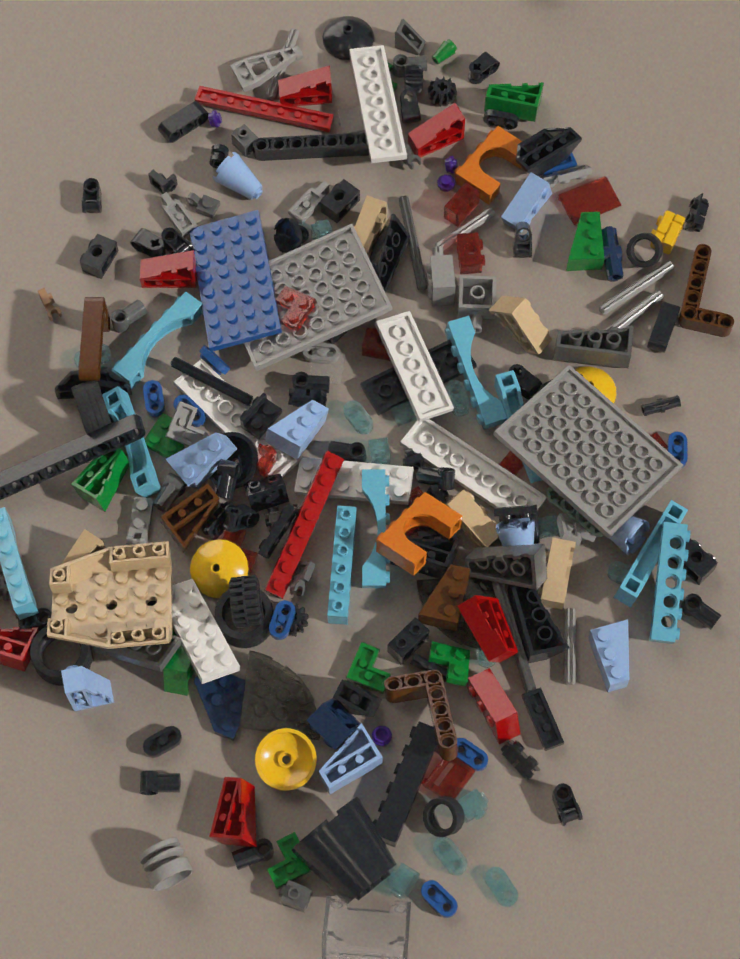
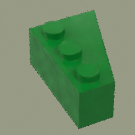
[484,82,544,122]
[566,212,605,271]
[71,448,130,512]
[162,629,193,696]

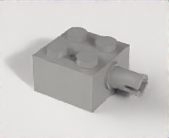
[426,246,455,306]
[458,275,496,333]

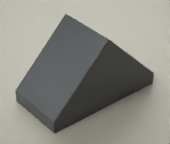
[395,19,426,55]

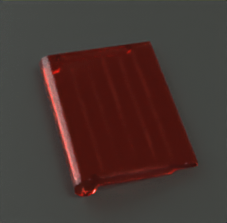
[557,176,622,225]

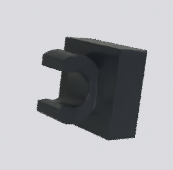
[403,448,424,470]
[426,484,449,503]

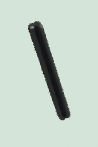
[170,357,254,406]

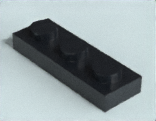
[258,504,300,559]
[522,687,564,751]

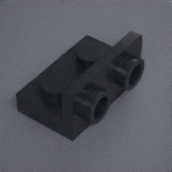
[240,393,282,440]
[244,473,289,512]

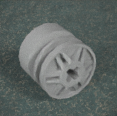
[138,838,193,891]

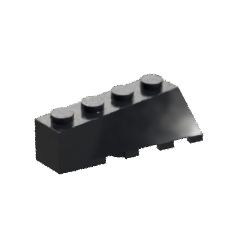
[369,214,410,293]
[507,584,570,663]

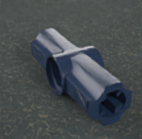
[601,226,623,282]

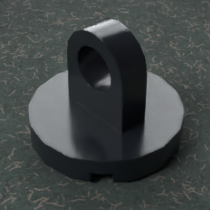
[274,218,309,253]

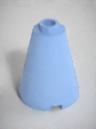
[213,152,263,200]
[610,516,650,555]
[495,517,535,546]

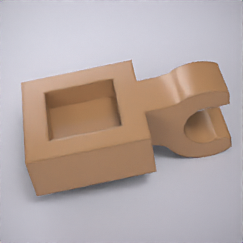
[38,288,62,321]

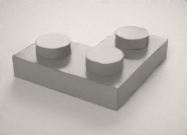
[165,401,208,446]
[557,513,596,546]

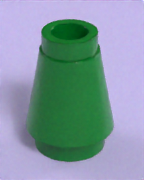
[432,39,457,64]

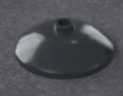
[323,16,374,60]
[209,432,258,489]

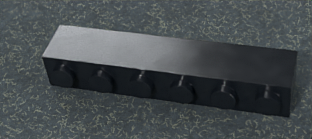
[373,721,437,847]

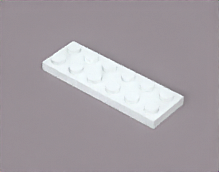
[375,311,454,422]
[294,457,414,505]
[172,579,240,684]

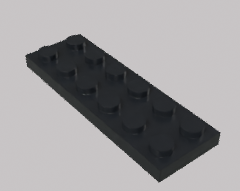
[360,340,477,416]

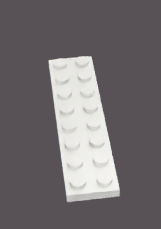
[349,45,407,163]
[174,359,303,477]
[400,419,547,511]

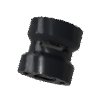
[209,144,229,168]

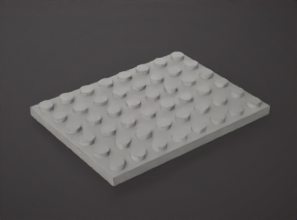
[244,224,393,372]
[493,365,683,539]

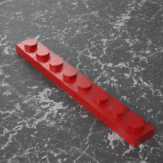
[194,86,334,132]
[264,451,344,599]

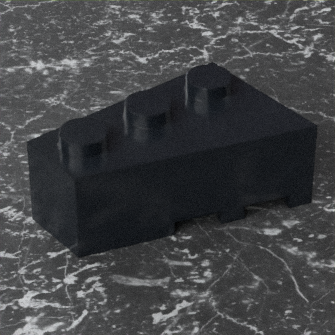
[390,536,459,579]

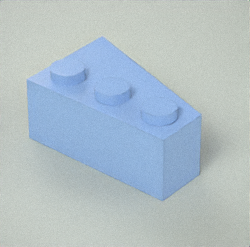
[501,172,552,233]
[265,400,329,460]
[166,432,237,489]
[588,619,629,692]
[61,665,114,711]
[319,723,383,794]

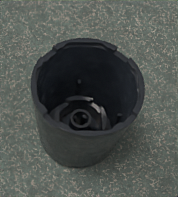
[292,797,397,904]

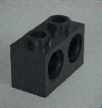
[387,617,430,665]

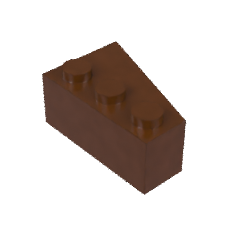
[160,484,220,553]
[418,564,470,631]

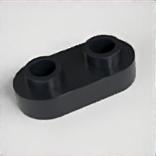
[483,109,519,130]
[143,726,182,758]

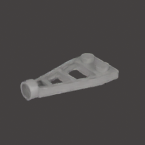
[230,45,303,93]

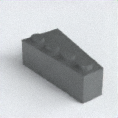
[554,326,633,369]
[465,544,547,590]

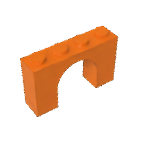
[454,126,522,205]
[376,492,462,576]

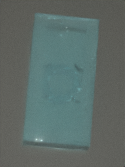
[391,401,417,427]

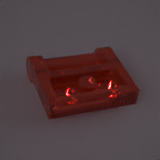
[421,757,475,799]

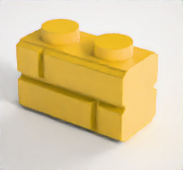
[650,210,686,255]

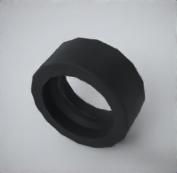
[626,233,663,268]
[423,796,464,837]

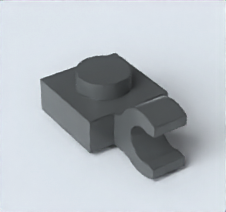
[402,143,421,170]
[187,192,220,219]
[289,561,316,596]

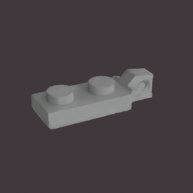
[541,164,593,188]
[288,181,330,224]
[161,192,198,237]

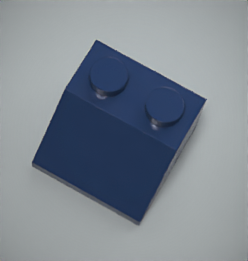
[307,698,361,749]

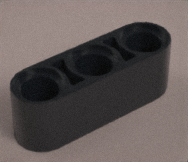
[158,101,208,143]
[647,301,681,353]

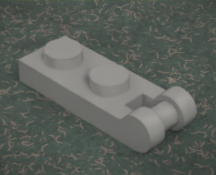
[126,497,154,545]

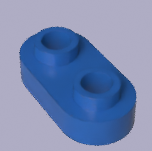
[199,345,230,375]
[143,380,165,417]
[173,395,206,427]
[667,431,688,468]
[269,600,295,640]
[456,738,488,771]
[421,880,457,918]

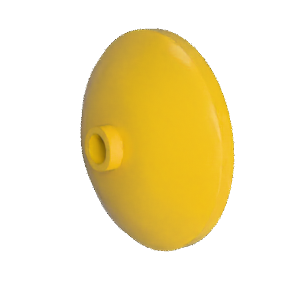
[575,366,616,404]
[190,539,249,598]
[255,728,317,791]

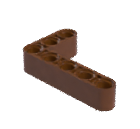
[679,244,734,337]
[79,297,110,381]
[384,670,458,761]

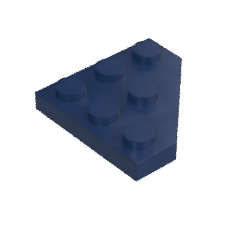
[194,674,258,741]

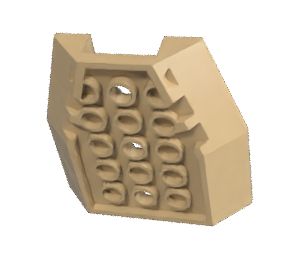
[47,541,172,649]

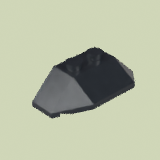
[516,127,582,176]
[55,366,132,399]

